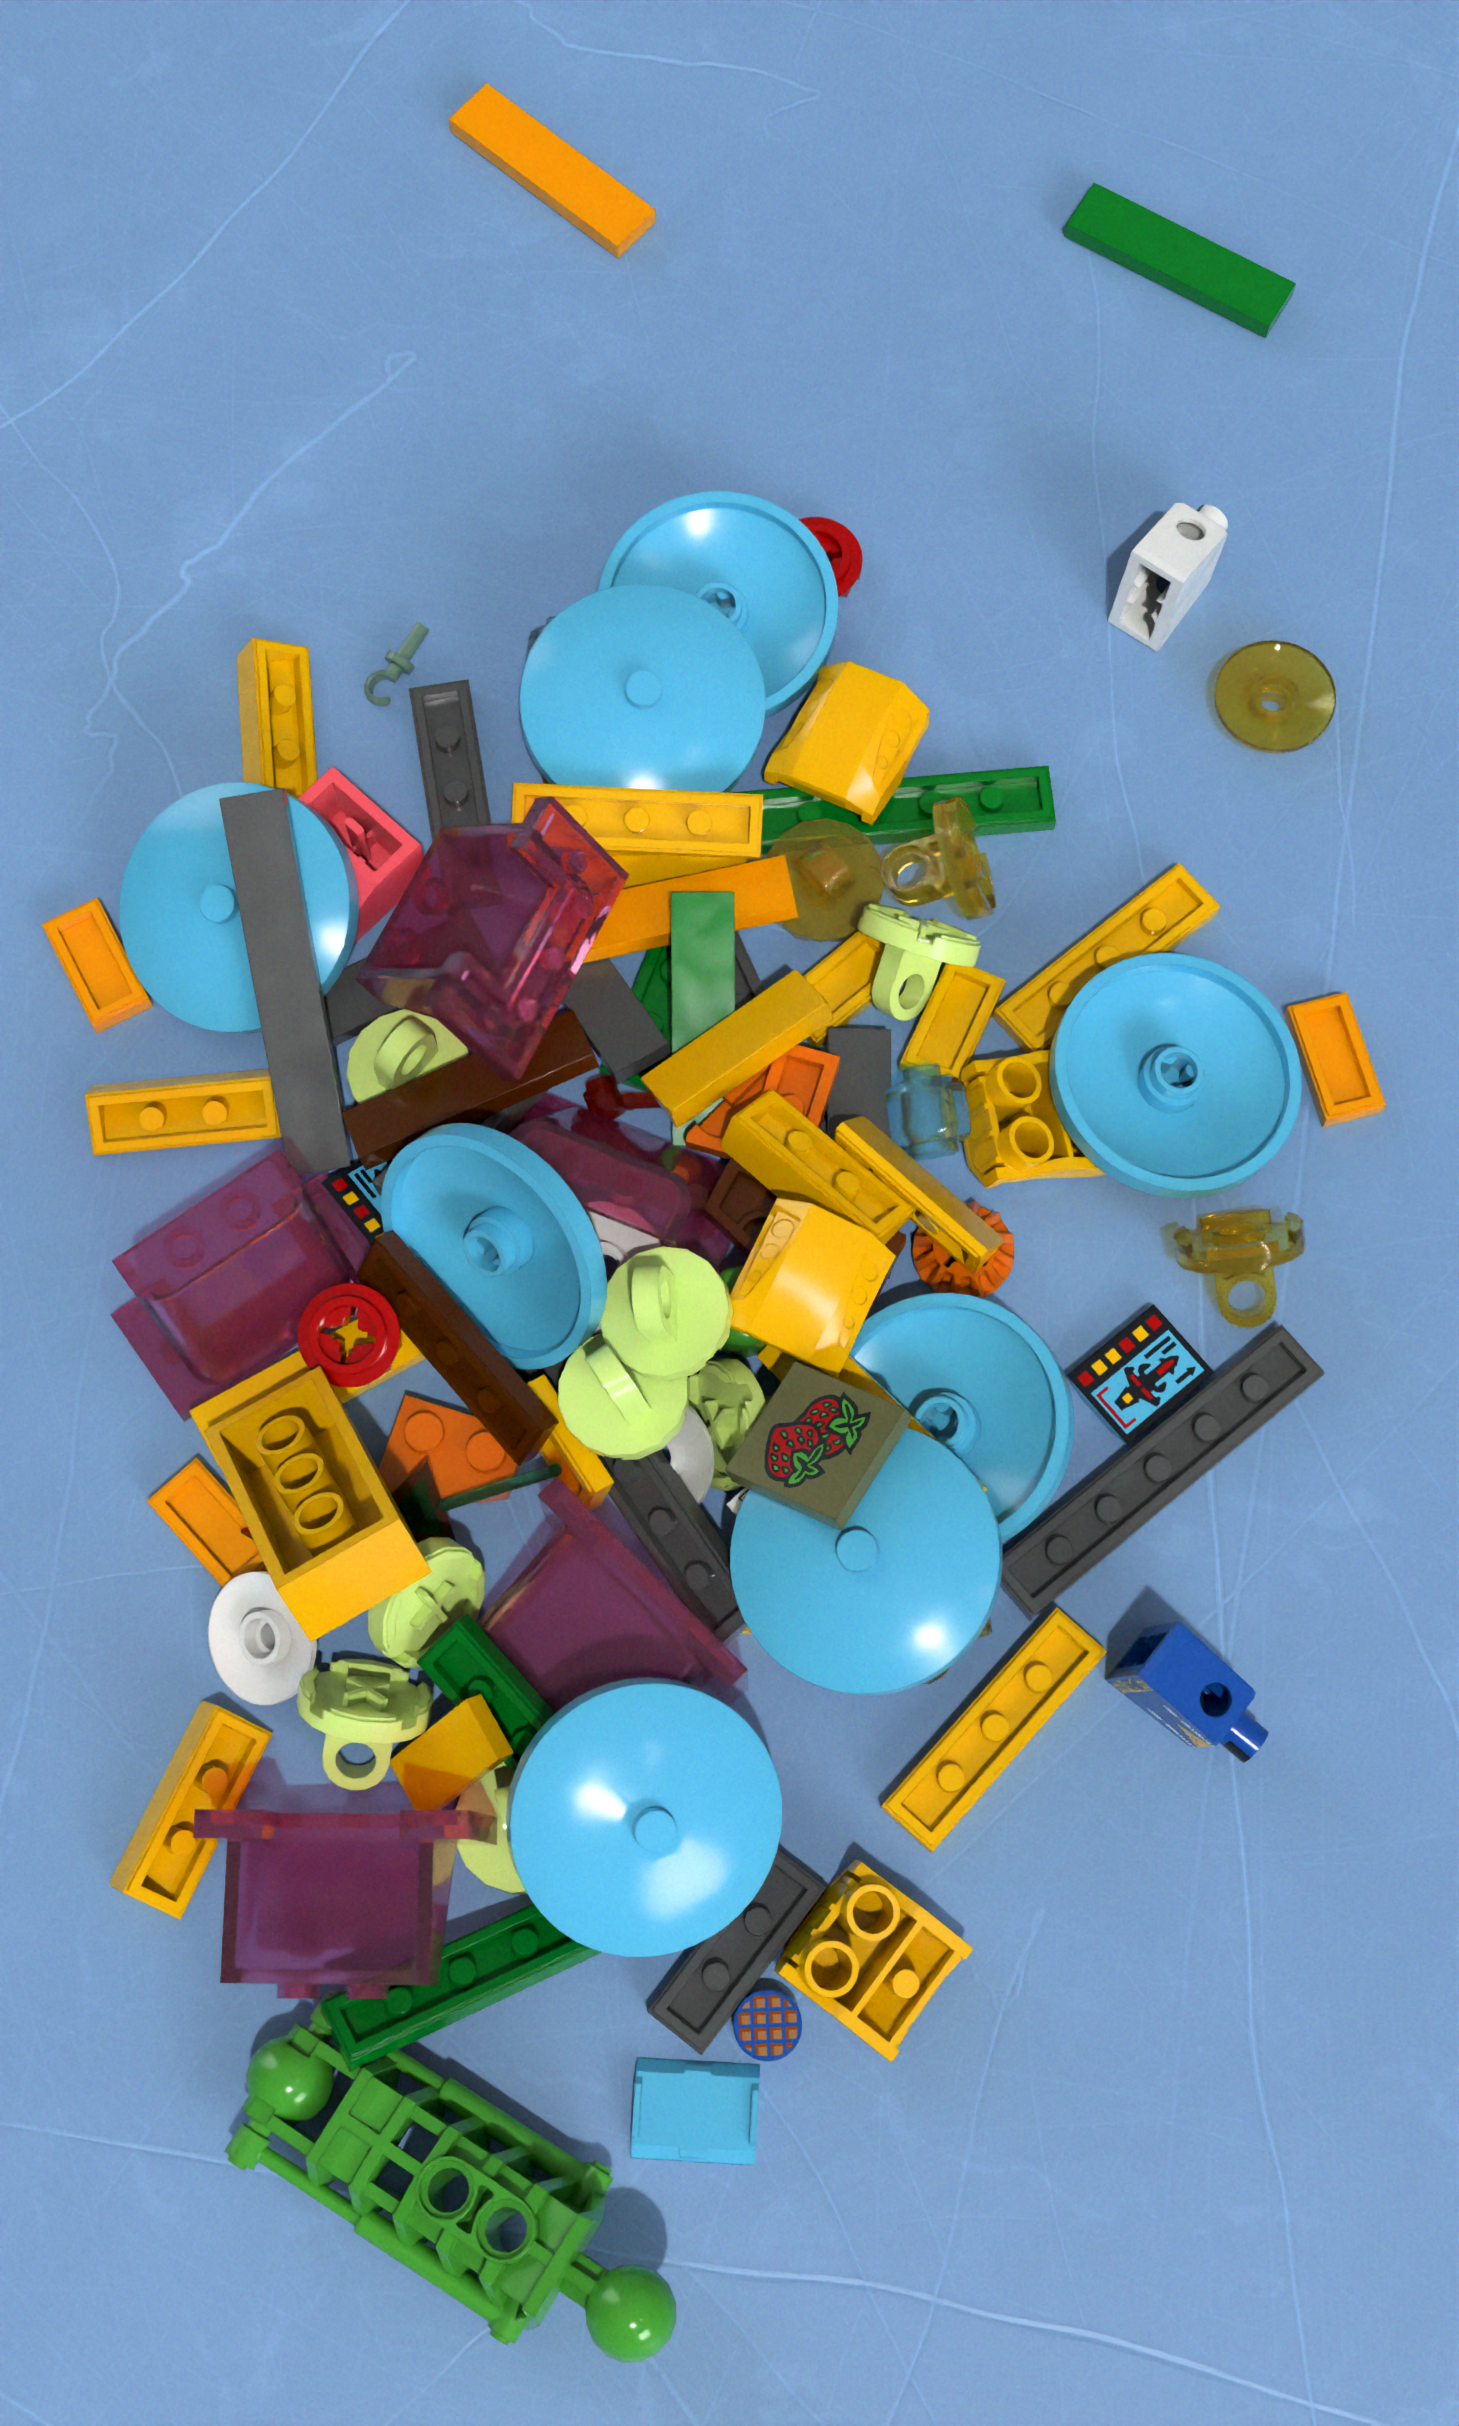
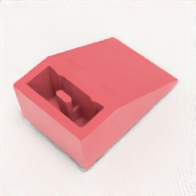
[298,766,428,945]

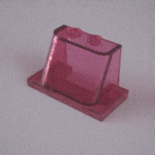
[355,797,629,1081]
[506,1093,732,1274]
[110,1149,372,1422]
[477,1477,748,1713]
[193,1809,498,1999]

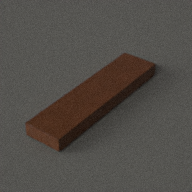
[341,1009,599,1170]
[356,1230,559,1466]

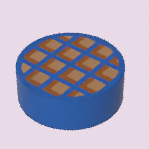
[733,1990,802,2062]

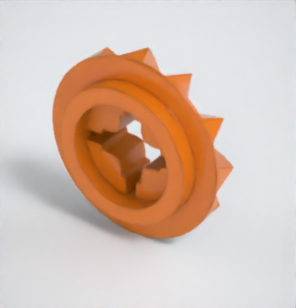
[912,1200,1014,1298]

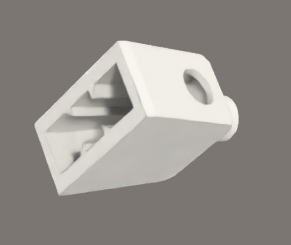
[1108,503,1228,652]

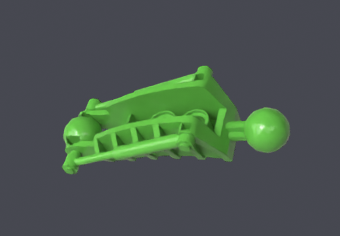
[224,1990,677,2363]

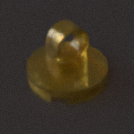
[881,795,996,921]
[766,818,885,943]
[1173,1209,1306,1328]

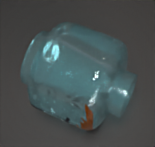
[885,1064,971,1161]

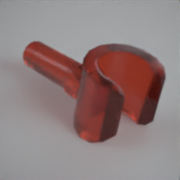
[583,1076,661,1122]

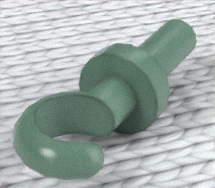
[364,622,429,706]

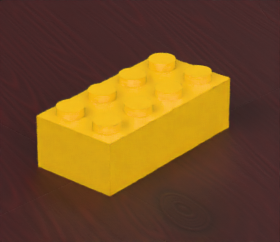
[204,1366,432,1642]

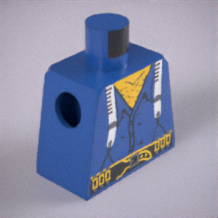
[1105,1621,1269,1763]

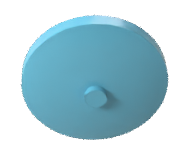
[598,491,838,719]
[519,584,766,793]
[119,782,359,1034]
[1049,953,1302,1199]
[381,1123,607,1370]
[849,1293,1075,1543]
[730,1428,1003,1696]
[506,1677,783,1957]

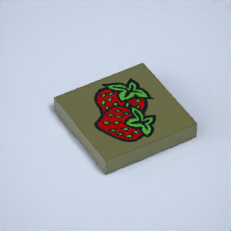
[725,1361,912,1531]

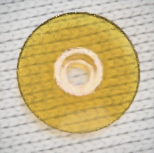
[1214,640,1336,753]

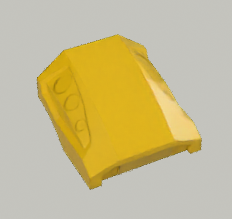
[764,661,930,825]
[956,1050,1106,1188]
[730,1198,896,1379]
[773,1860,973,2062]

